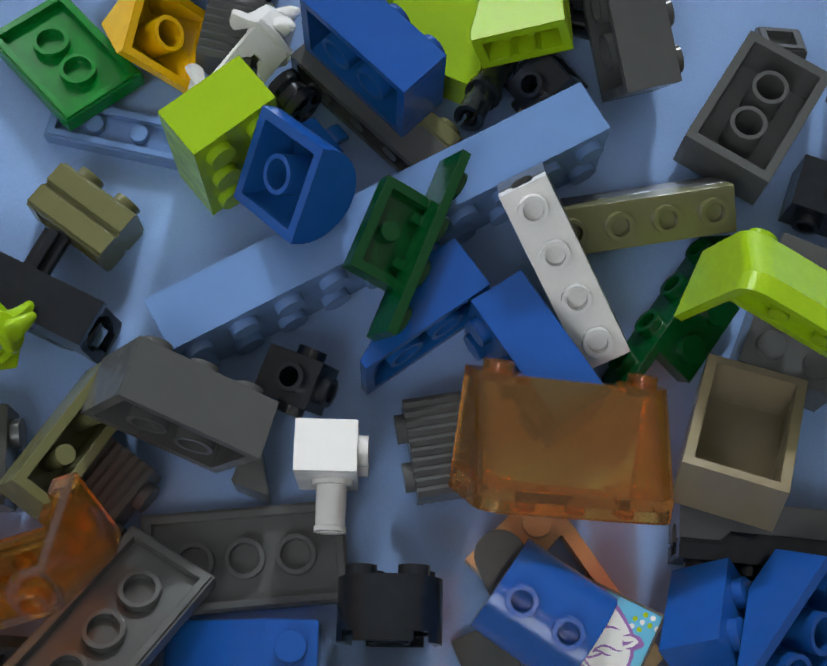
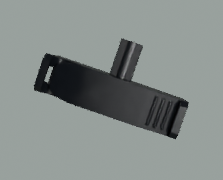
[0,227,122,364]

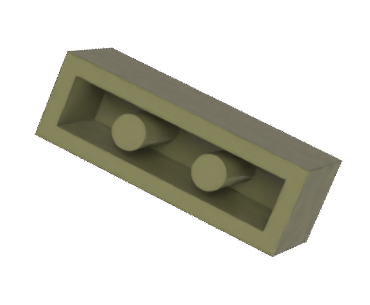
[0,362,117,519]

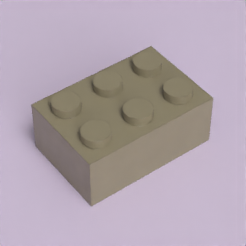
[669,353,808,532]

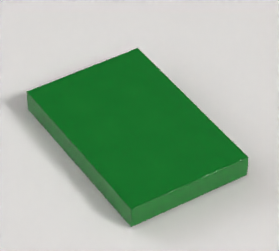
[0,0,145,132]

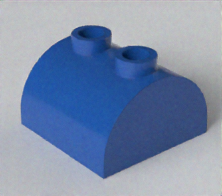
[233,105,356,244]
[470,538,618,666]

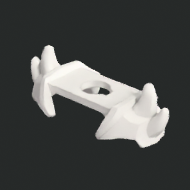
[185,4,301,90]

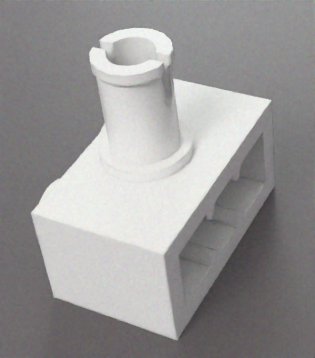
[293,418,369,535]

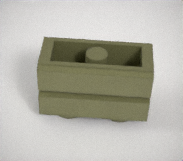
[27,162,144,272]

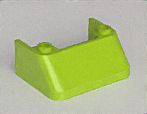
[674,228,827,358]

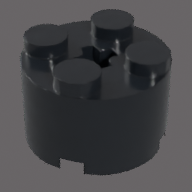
[336,563,443,648]

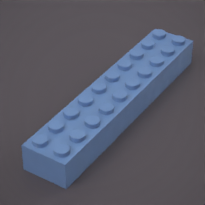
[143,82,611,367]

